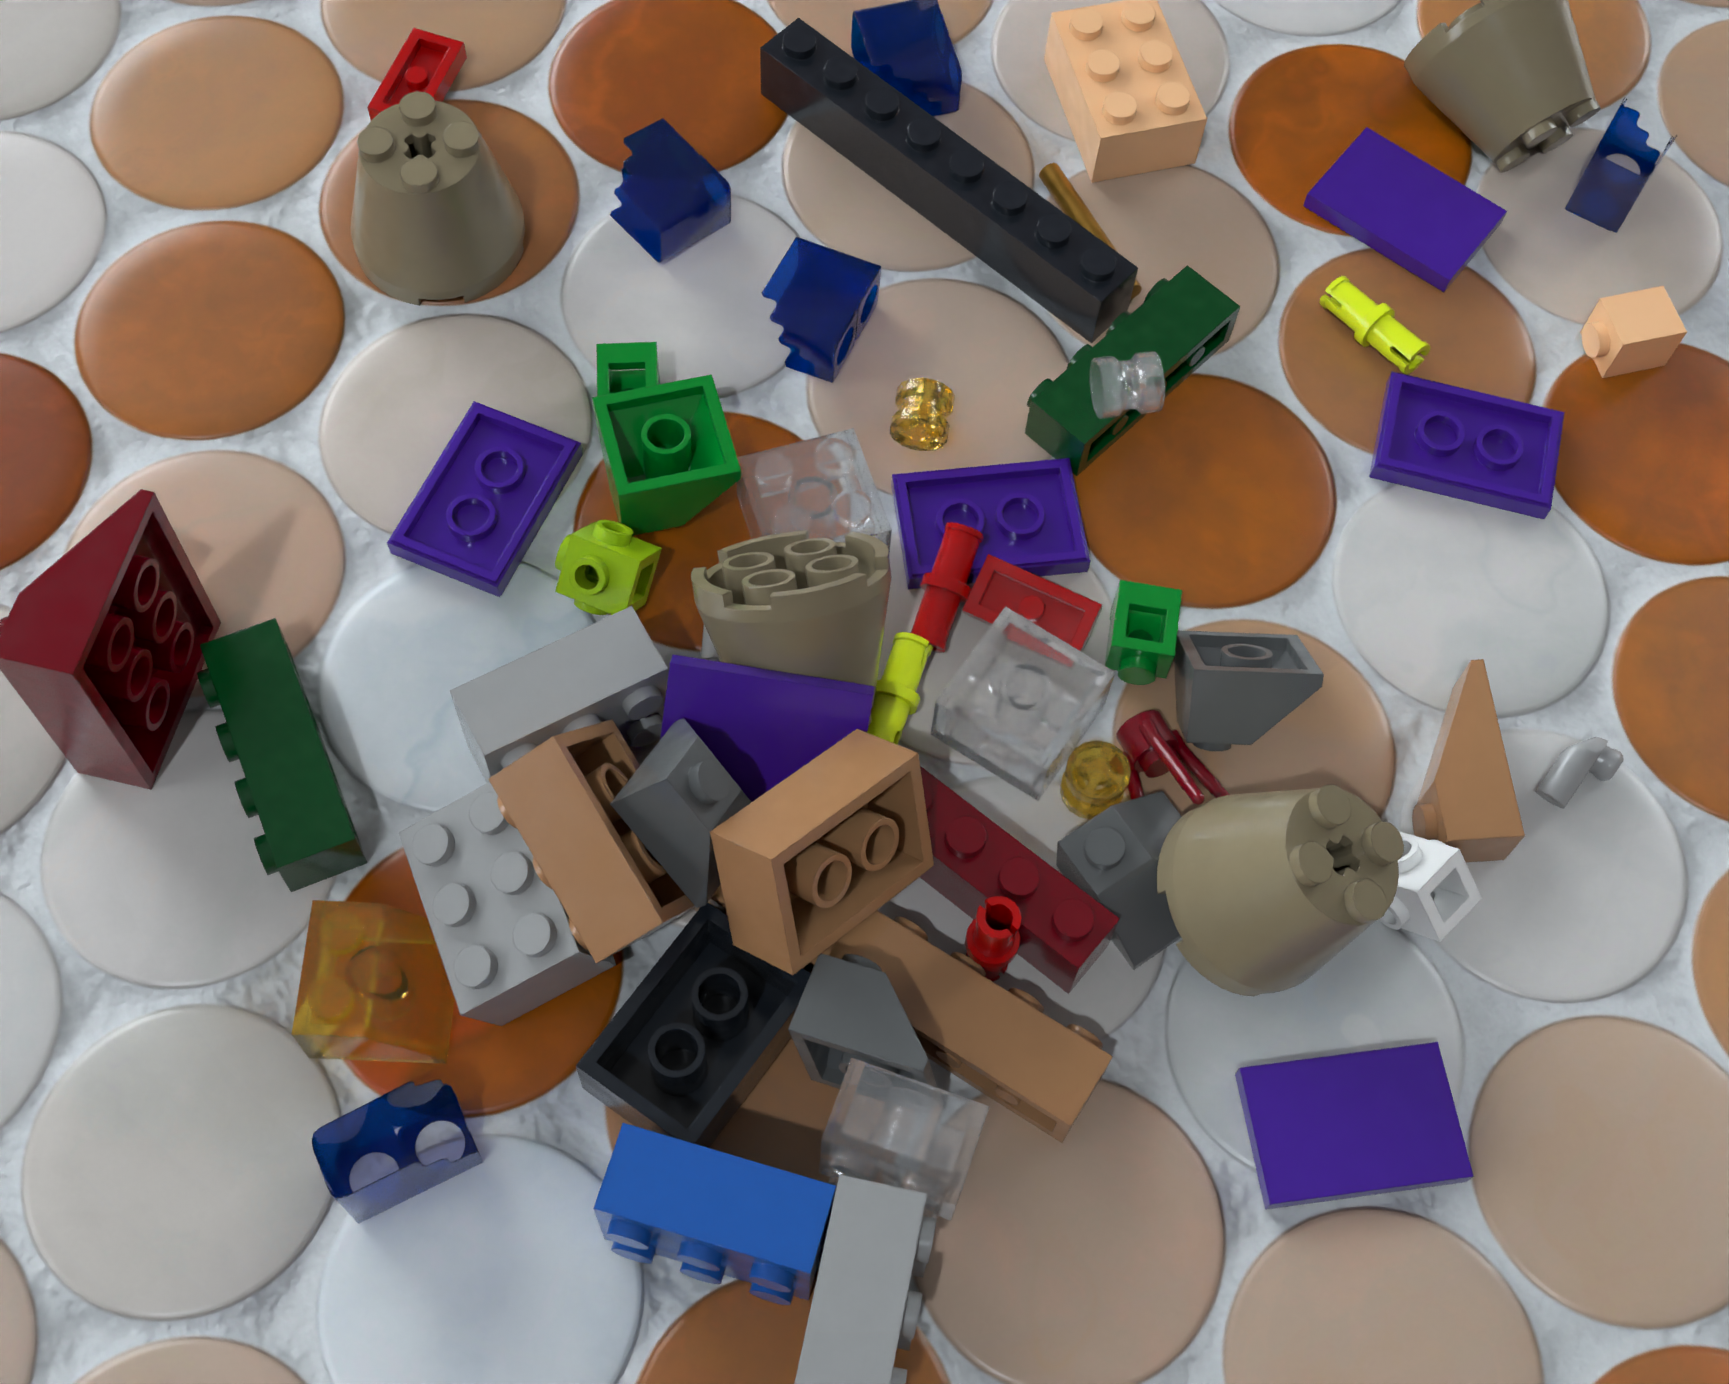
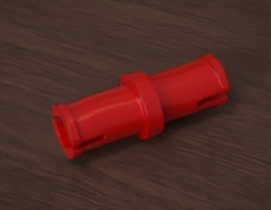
[911,522,984,653]
[965,896,1022,982]

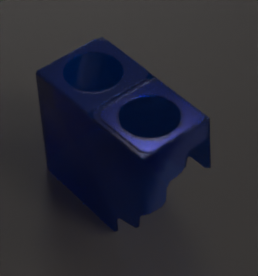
[851,0,962,117]
[1565,97,1678,233]
[610,118,731,263]
[761,237,881,383]
[312,1079,483,1224]

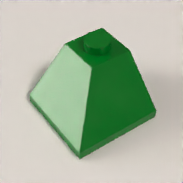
[592,374,741,536]

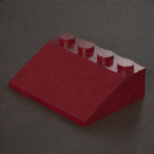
[0,489,221,790]

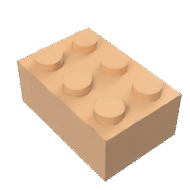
[1044,0,1207,183]

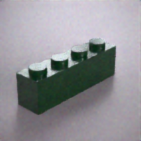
[1025,265,1240,476]
[197,618,367,892]

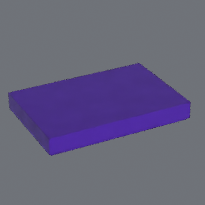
[1303,127,1507,292]
[1369,371,1564,519]
[387,401,583,597]
[891,458,1091,589]
[660,654,874,802]
[1235,1042,1474,1210]

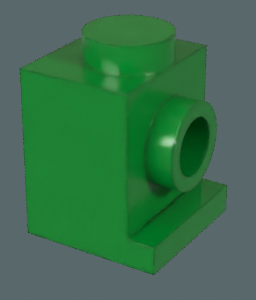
[596,342,660,396]
[1104,580,1182,685]

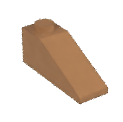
[1412,659,1525,863]

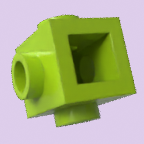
[555,520,662,615]

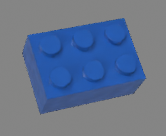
[593,1123,836,1305]

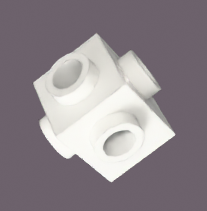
[1378,832,1482,942]

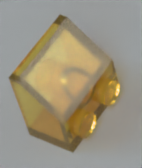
[292,900,455,1064]

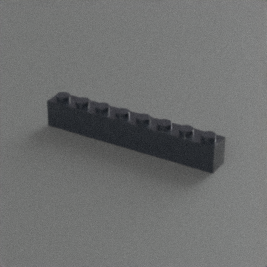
[760,18,1138,343]

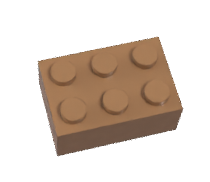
[488,719,716,964]
[710,729,934,975]

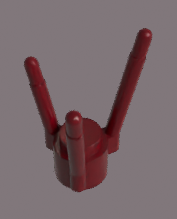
[1115,710,1230,805]

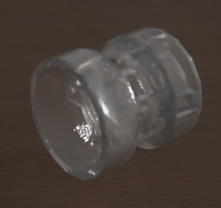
[1090,351,1165,419]

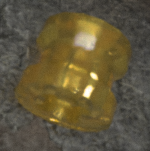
[890,378,955,451]
[1059,740,1131,820]

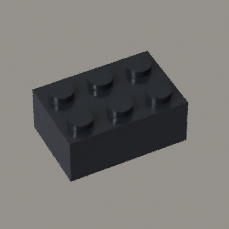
[576,903,811,1148]

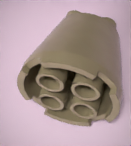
[1404,0,1601,173]
[351,91,525,306]
[691,530,892,724]
[1157,785,1404,997]

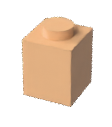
[1580,286,1687,378]

